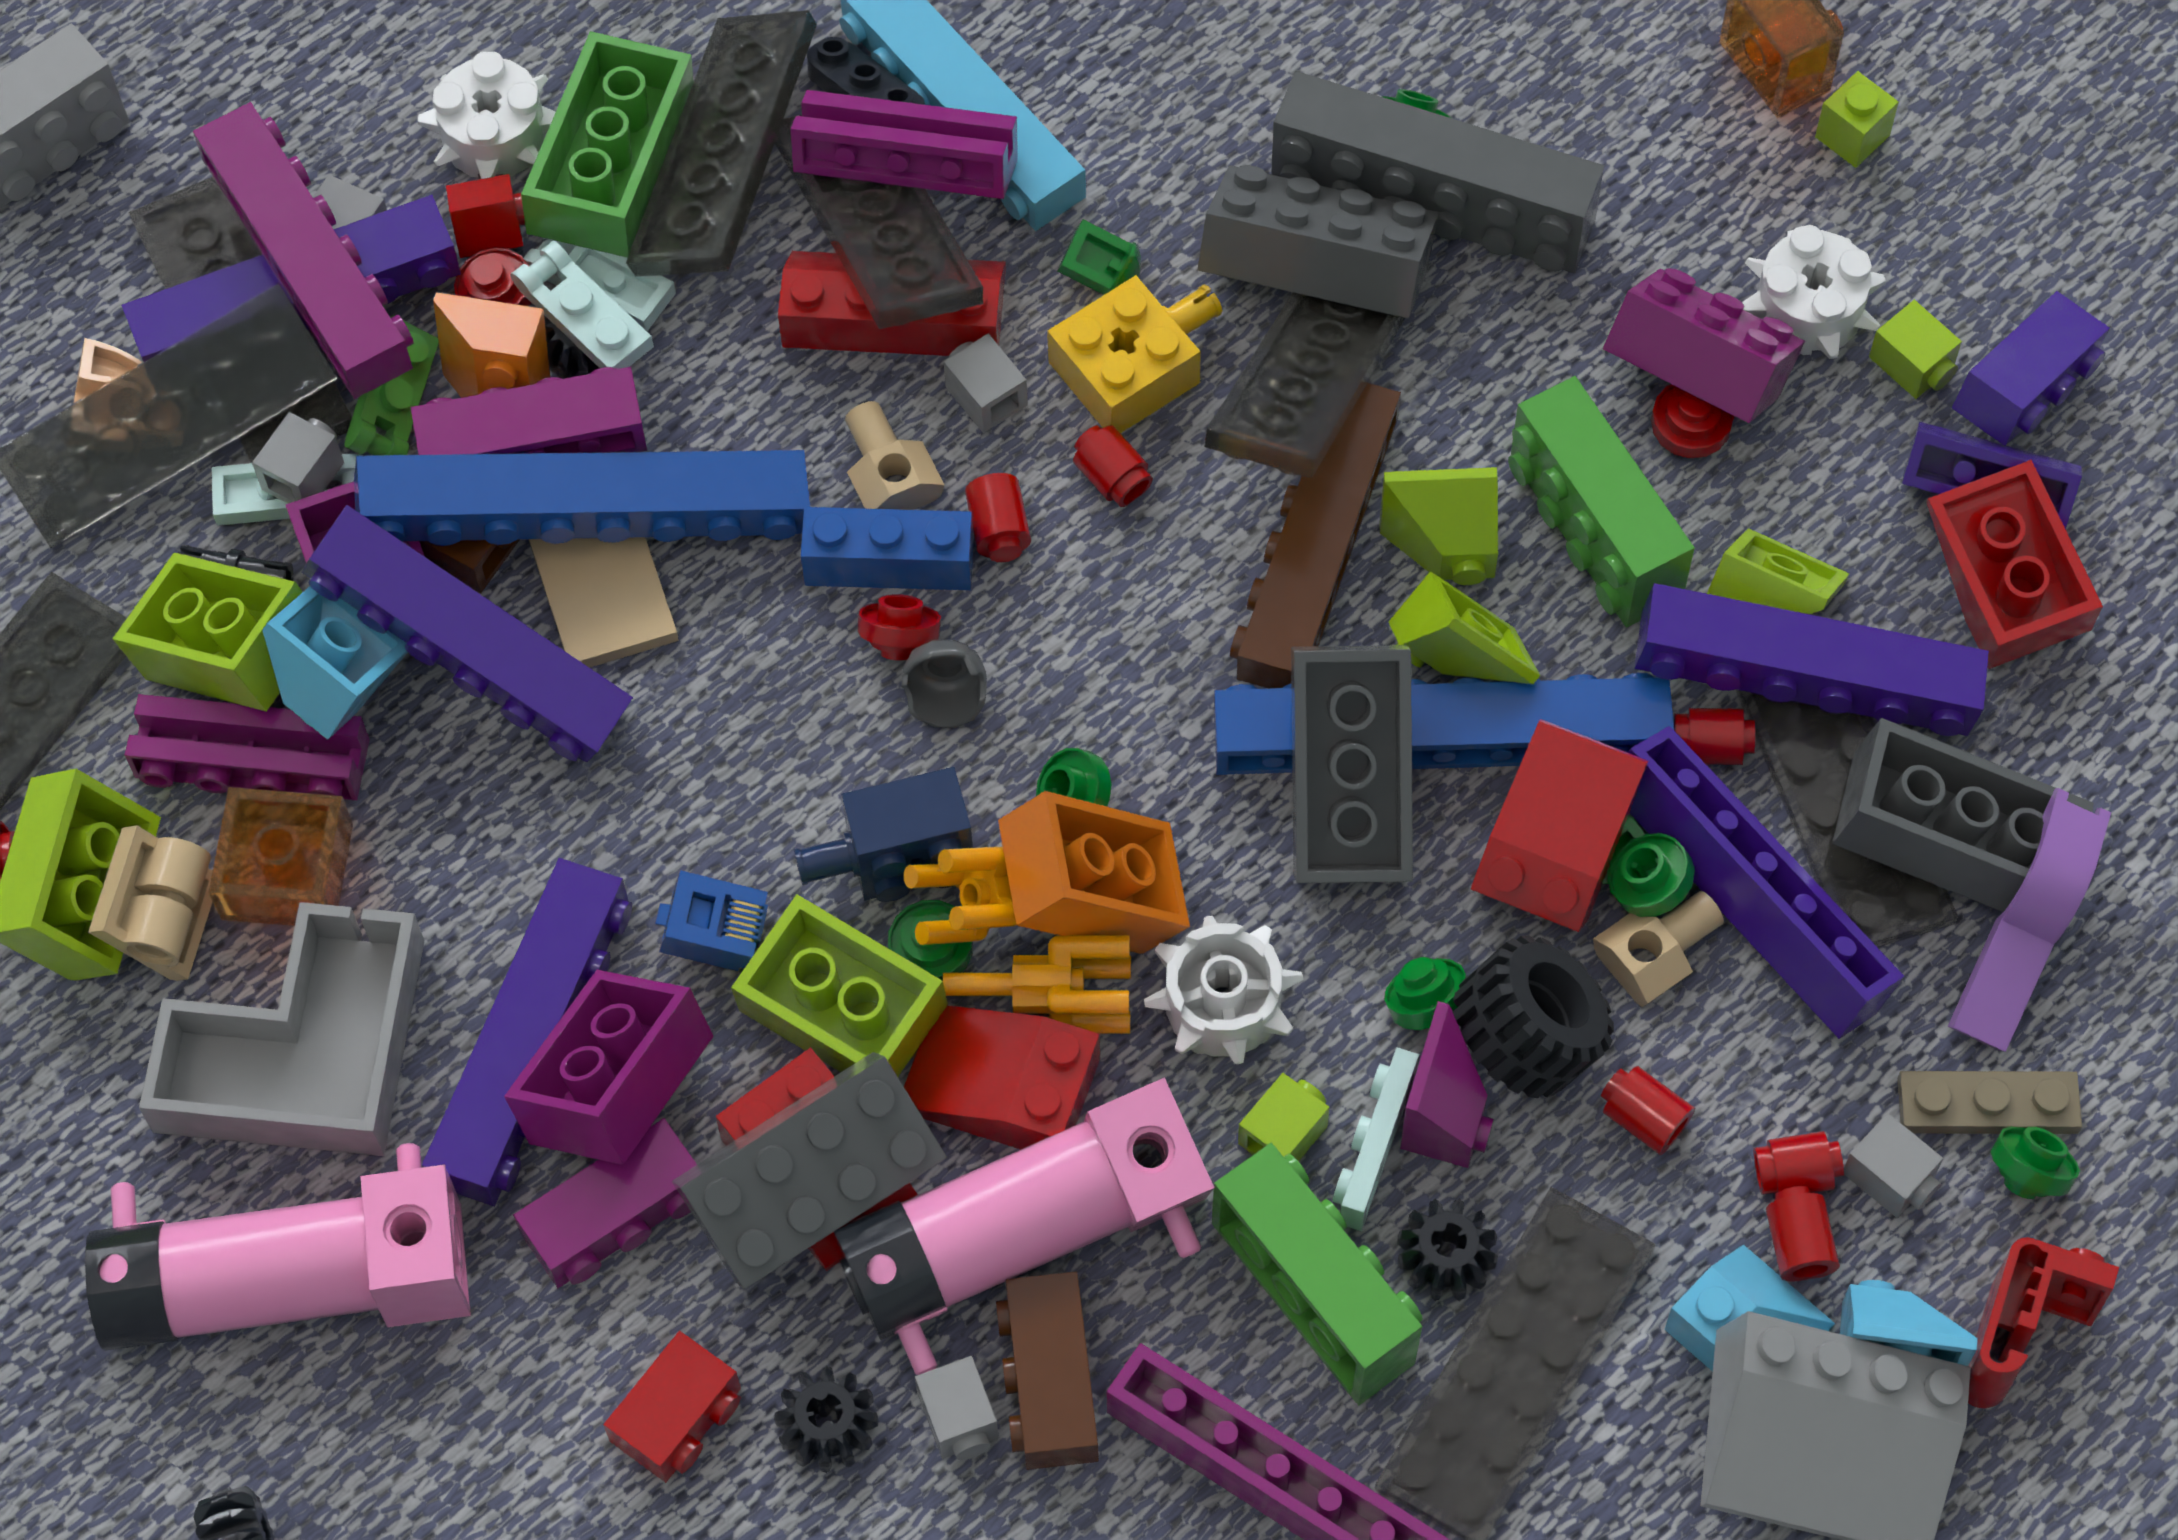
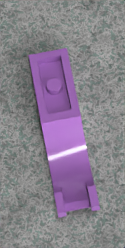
[1947,788,2111,1052]

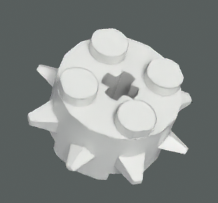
[418,52,556,179]
[1742,225,1886,359]
[1144,916,1303,1064]

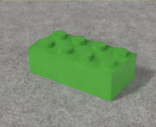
[521,31,695,258]
[1508,376,1695,628]
[1211,1142,1423,1406]

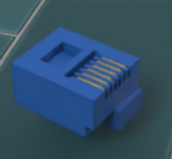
[655,870,768,971]

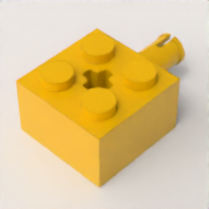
[1047,275,1223,433]

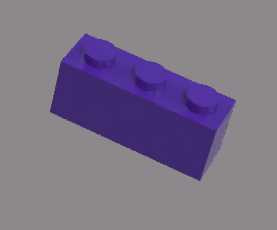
[1952,291,2110,446]
[1902,421,2082,529]

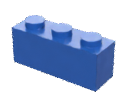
[801,507,974,591]

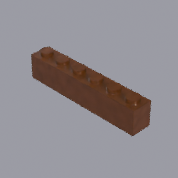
[1230,375,1401,689]

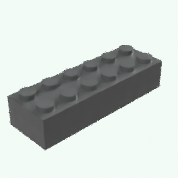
[1271,71,1604,274]

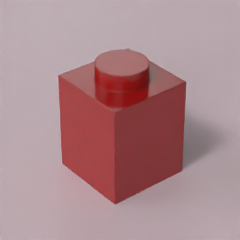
[446,174,525,258]

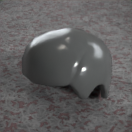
[901,640,987,728]

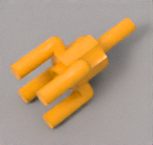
[904,847,1017,945]
[943,935,1131,1034]

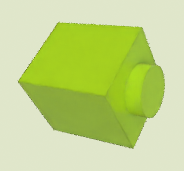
[1815,71,1899,168]
[1869,299,1962,399]
[1238,1073,1330,1161]

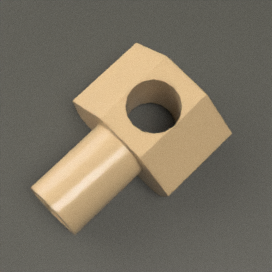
[845,401,944,510]
[1593,891,1724,1007]

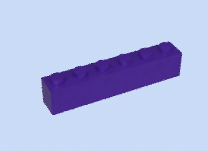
[121,195,461,385]
[301,505,633,762]
[1634,583,1989,736]
[1628,726,1904,1039]
[422,858,632,1207]

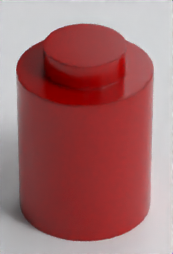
[965,473,1031,562]
[1601,1066,1696,1155]
[1766,1186,1840,1282]

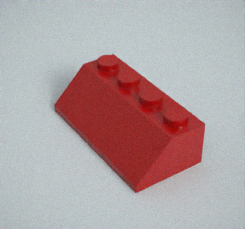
[778,251,1006,356]

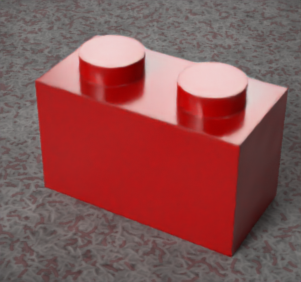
[603,1330,741,1483]

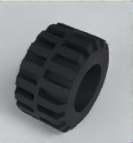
[1453,935,1614,1098]

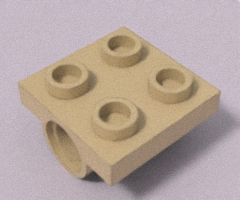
[88,826,220,981]

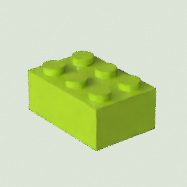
[112,553,303,712]
[0,768,161,981]
[731,894,948,1077]

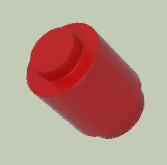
[1073,425,1153,507]
[1674,708,1755,765]
[1753,1131,1844,1195]

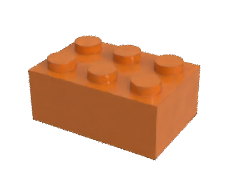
[998,791,1190,954]

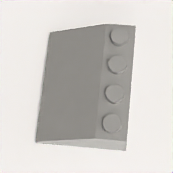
[1700,1311,1970,1540]

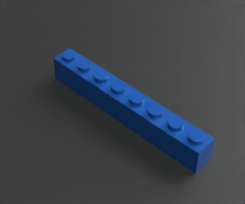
[354,450,810,546]
[1214,673,1674,775]

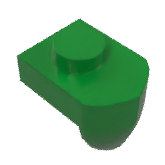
[1057,219,1141,295]

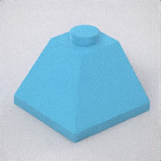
[262,586,408,740]
[1664,1245,1835,1372]
[1840,1280,1978,1366]

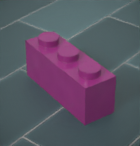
[513,1118,697,1289]

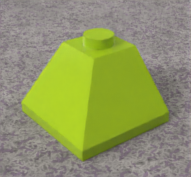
[1379,467,1498,585]
[1707,528,1849,614]
[1388,571,1540,684]

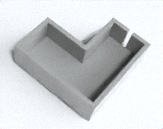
[139,902,425,1156]

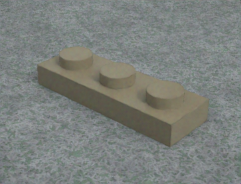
[1897,1071,2082,1134]

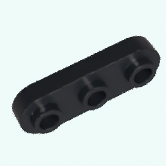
[807,37,925,105]

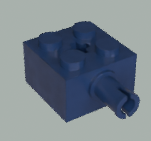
[794,767,973,902]

